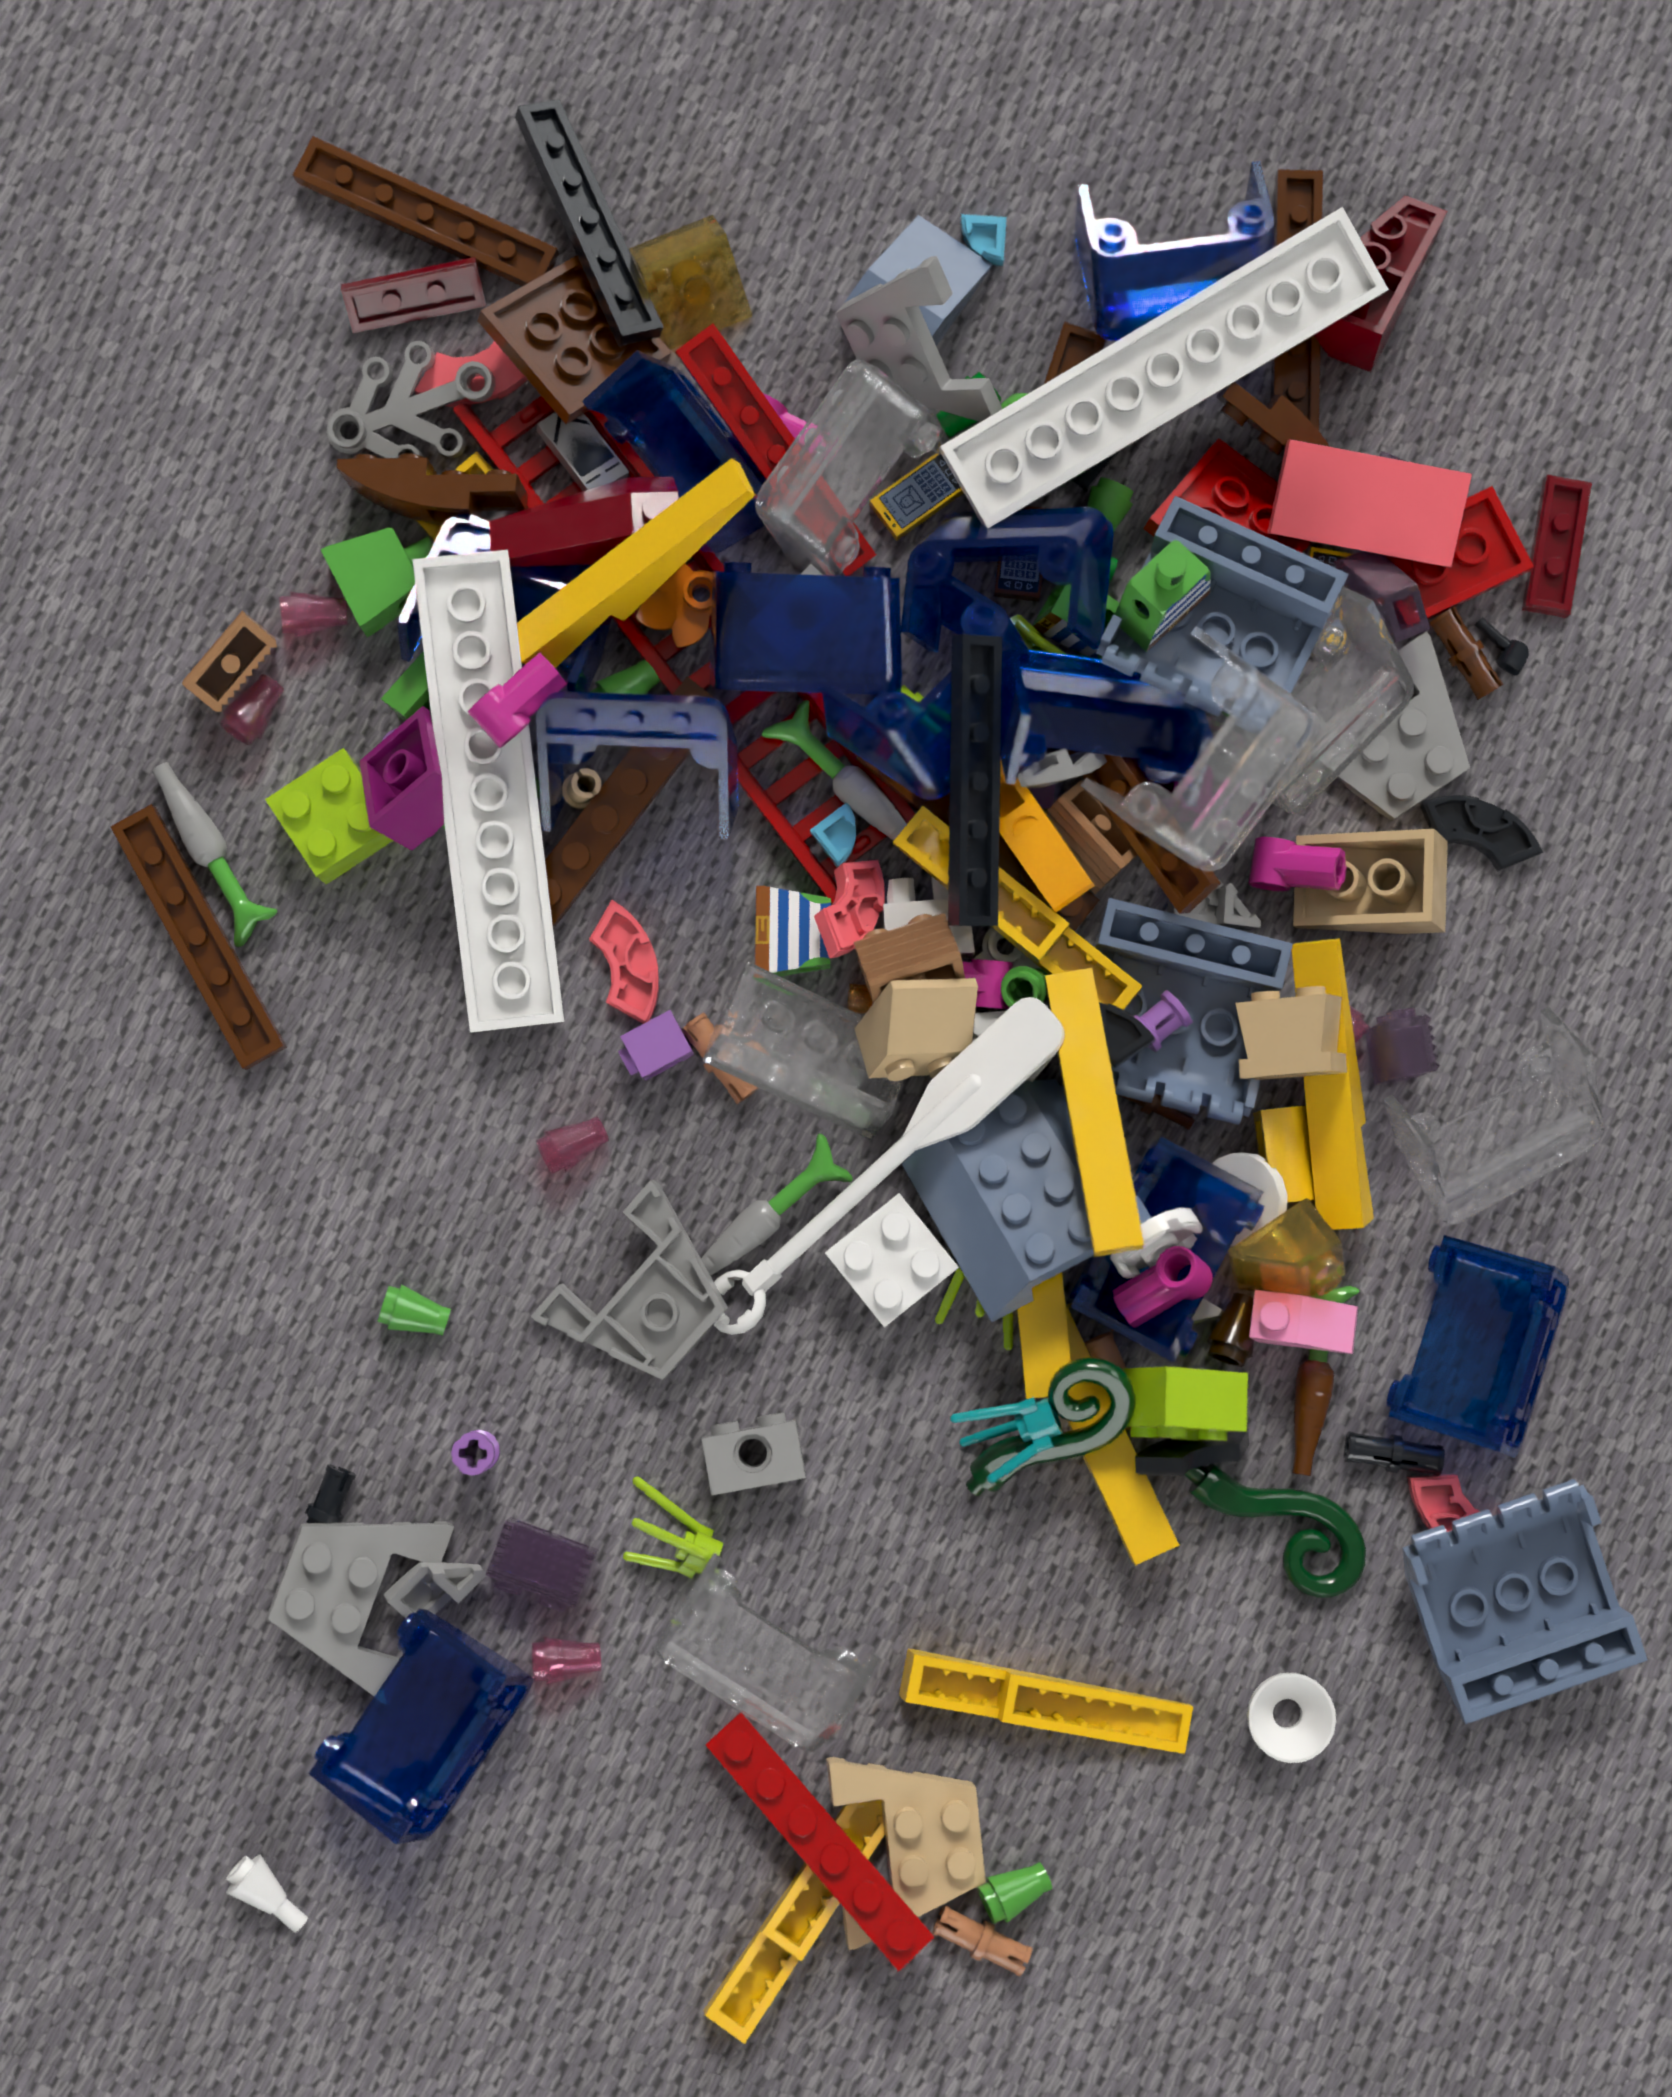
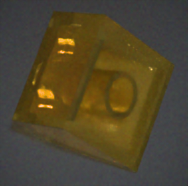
[629,214,753,350]
[1227,1198,1345,1297]

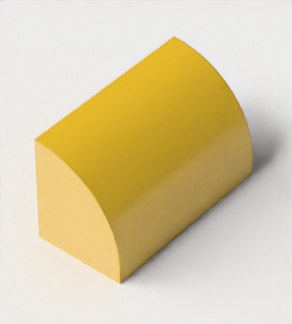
[1253,1106,1315,1203]

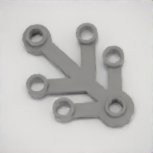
[327,341,495,458]

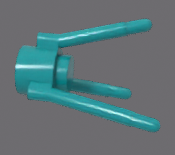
[950,1397,1063,1483]

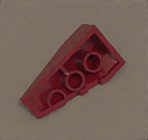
[1314,195,1448,372]
[489,477,679,567]

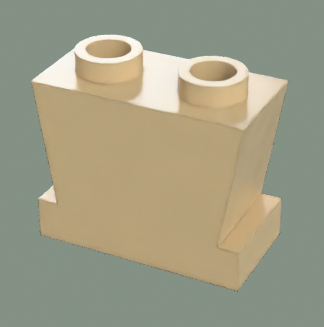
[1235,986,1347,1080]

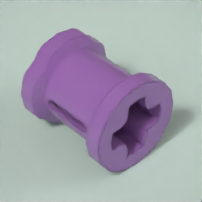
[1133,990,1193,1052]
[451,1430,500,1476]

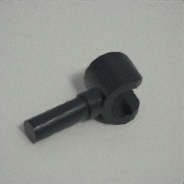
[1475,617,1529,676]

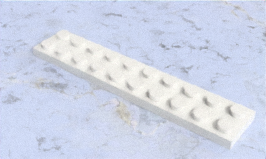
[939,207,1389,531]
[412,550,564,1033]

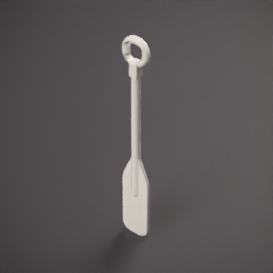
[714,997,1065,1335]

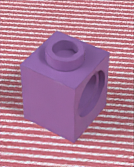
[618,1010,694,1081]

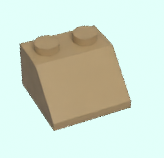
[855,978,978,1081]

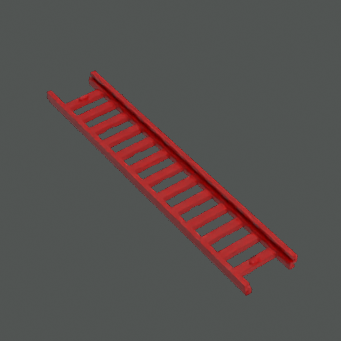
[453,396,915,905]

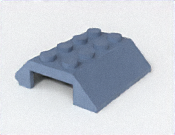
[1096,496,1349,735]
[1093,898,1293,1125]
[902,1079,1151,1323]
[1403,1479,1648,1724]

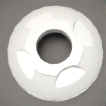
[1247,1673,1336,1763]

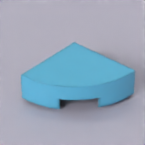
[961,214,1006,266]
[810,803,856,867]

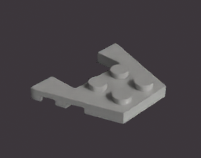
[836,256,1002,422]
[1277,631,1470,821]
[531,1180,728,1380]
[267,1521,454,1704]

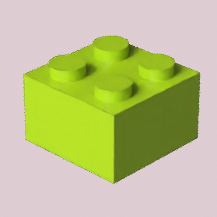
[265,748,394,885]
[1123,1366,1248,1441]

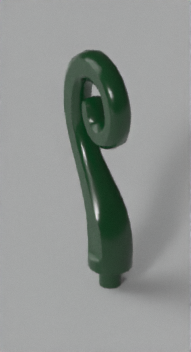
[966,1358,1136,1496]
[1184,1464,1366,1598]

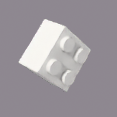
[825,1193,959,1327]

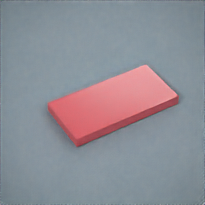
[1268,439,1472,567]

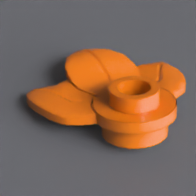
[636,563,725,648]

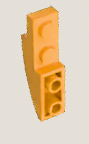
[999,748,1095,913]

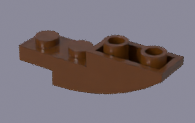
[1216,382,1330,471]
[337,453,528,528]

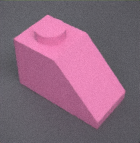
[1249,1290,1358,1354]

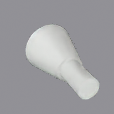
[226,1854,308,1933]

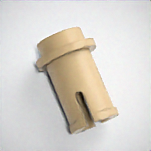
[562,768,601,809]

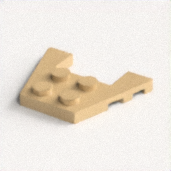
[826,1757,986,1950]

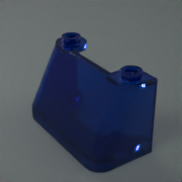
[710,561,902,695]
[1065,1137,1265,1363]
[1387,1235,1569,1458]
[308,1609,534,1844]

